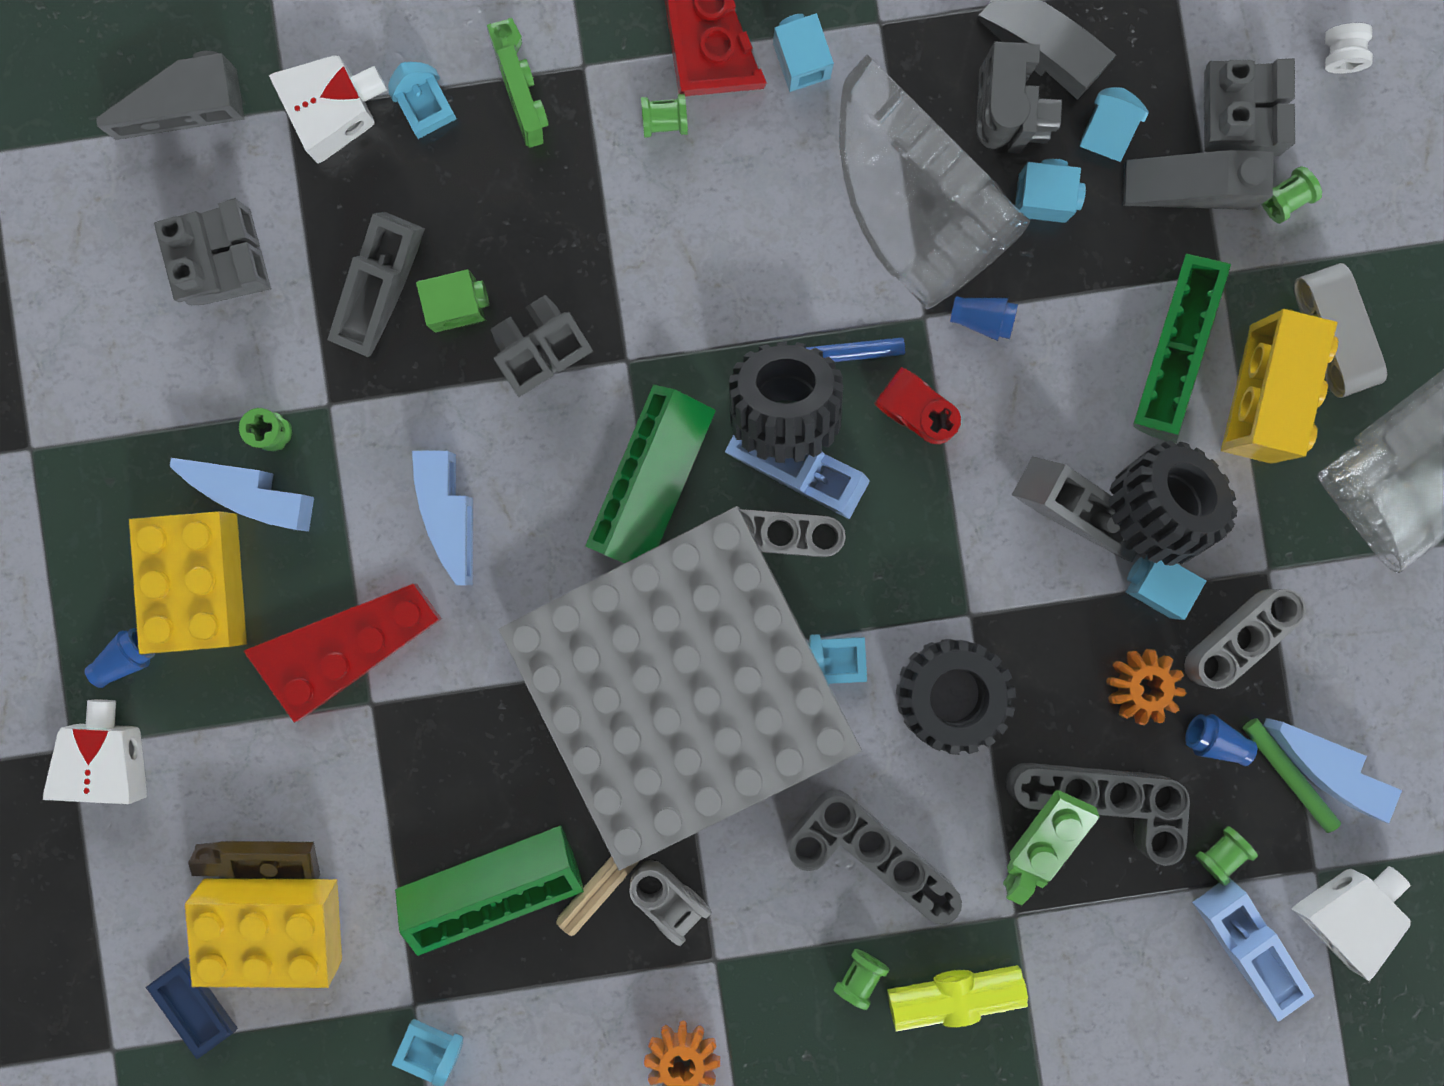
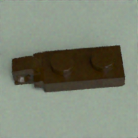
[188,841,320,879]

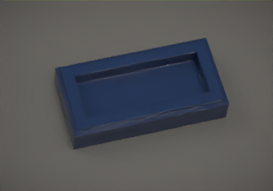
[145,957,238,1059]

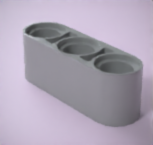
[1294,263,1387,398]
[740,509,846,557]
[1184,589,1306,689]

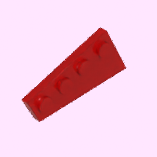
[665,0,767,96]
[244,583,442,723]

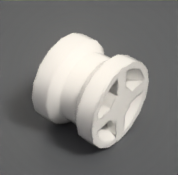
[1325,23,1373,74]

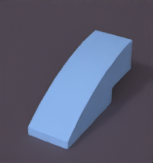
[725,435,870,519]
[412,451,473,585]
[170,458,314,531]
[1263,718,1402,824]
[1192,878,1314,1022]

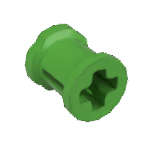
[641,94,688,138]
[1261,166,1322,224]
[239,408,292,452]
[1196,826,1258,886]
[833,949,889,1010]

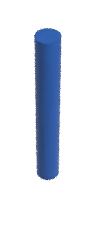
[806,337,905,362]

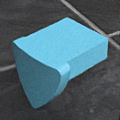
[388,62,457,139]
[1080,87,1149,162]
[809,634,867,684]
[392,1019,463,1086]

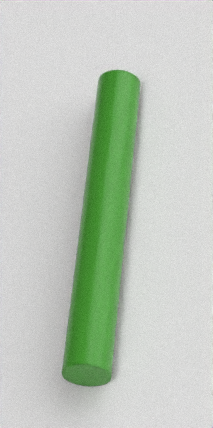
[1243,718,1341,833]

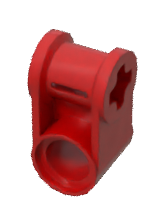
[874,367,961,445]

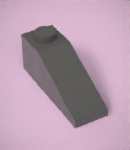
[96,51,244,140]
[1123,150,1274,210]
[1012,456,1137,563]

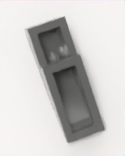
[977,0,1116,100]
[327,212,425,357]

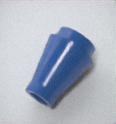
[950,296,1018,341]
[85,628,155,688]
[1185,714,1258,766]

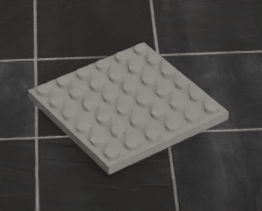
[499,506,862,871]

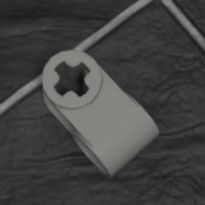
[629,860,712,946]

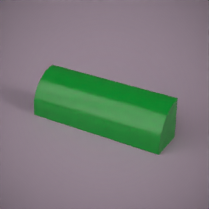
[1133,254,1231,444]
[585,385,716,563]
[395,826,584,956]

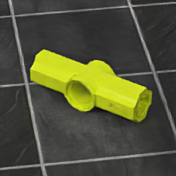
[887,965,1028,1032]

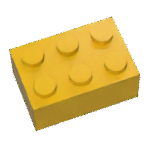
[1221,309,1338,464]
[129,511,247,654]
[185,878,342,988]

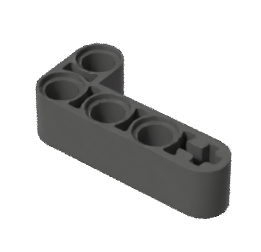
[1006,763,1190,866]
[787,789,962,924]

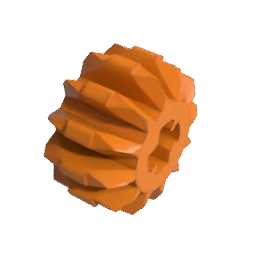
[1106,649,1187,725]
[644,1020,720,1086]

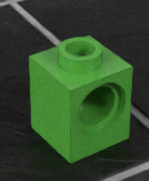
[416,269,489,333]

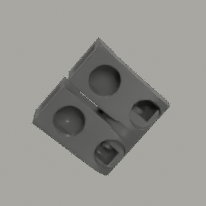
[976,42,1062,153]
[1204,58,1295,156]
[154,198,271,305]
[491,295,593,397]

